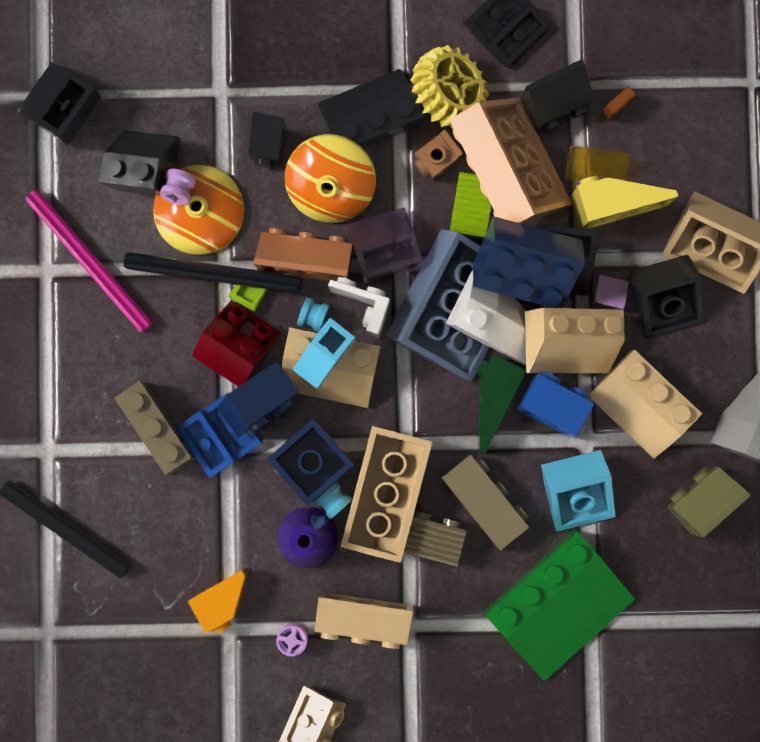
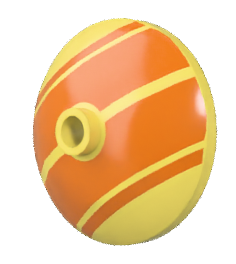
[285,134,376,223]
[153,165,244,255]

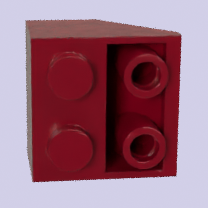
[191,300,281,387]

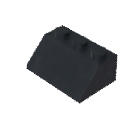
[317,69,424,149]

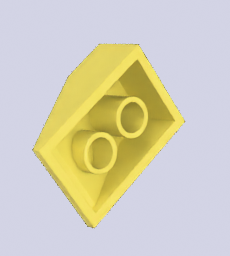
[570,176,678,230]

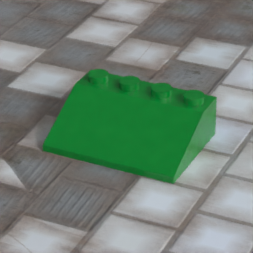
[482,530,635,681]

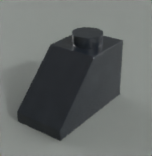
[248,112,288,168]

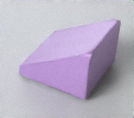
[592,274,629,310]

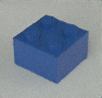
[516,372,594,438]

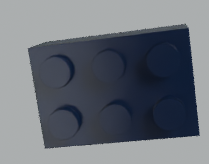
[473,216,585,308]

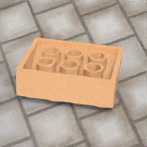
[450,97,573,225]

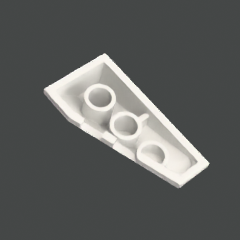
[446,270,553,375]

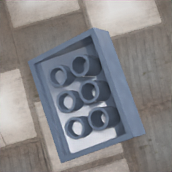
[385,229,489,382]

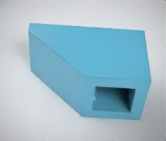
[292,318,356,389]

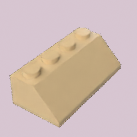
[340,426,432,563]

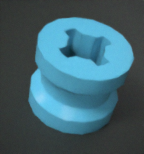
[297,297,330,333]
[314,481,353,520]

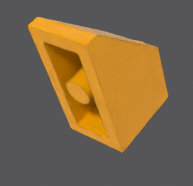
[188,568,248,634]

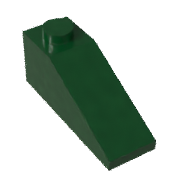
[476,354,526,454]

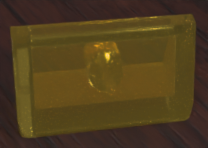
[564,146,631,181]

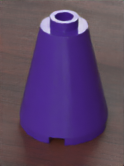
[277,507,338,568]

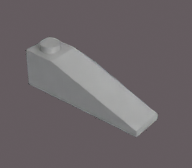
[709,369,760,463]

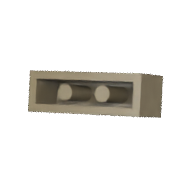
[114,381,195,475]
[441,455,529,551]

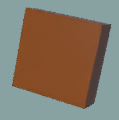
[602,86,636,120]

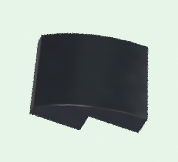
[462,0,550,67]

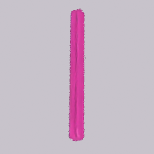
[25,190,153,333]

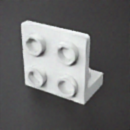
[328,277,390,339]

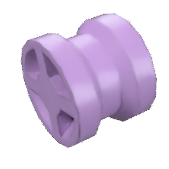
[160,169,196,205]
[276,623,308,656]

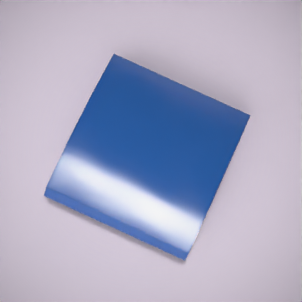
[176,392,264,478]

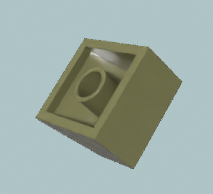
[667,466,751,537]

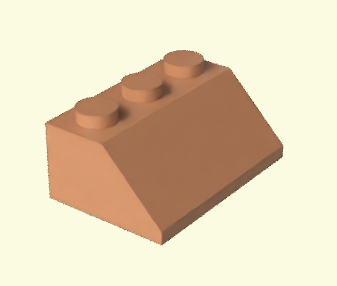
[254,228,353,281]

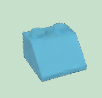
[541,450,616,532]

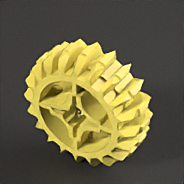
[410,45,489,129]

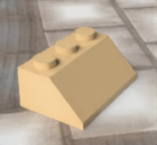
[662,191,760,294]
[525,308,625,374]
[282,327,380,408]
[589,349,702,459]
[314,592,413,649]

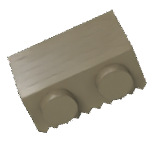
[404,510,467,567]

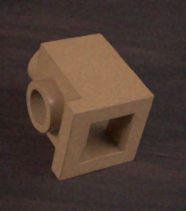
[414,129,463,181]

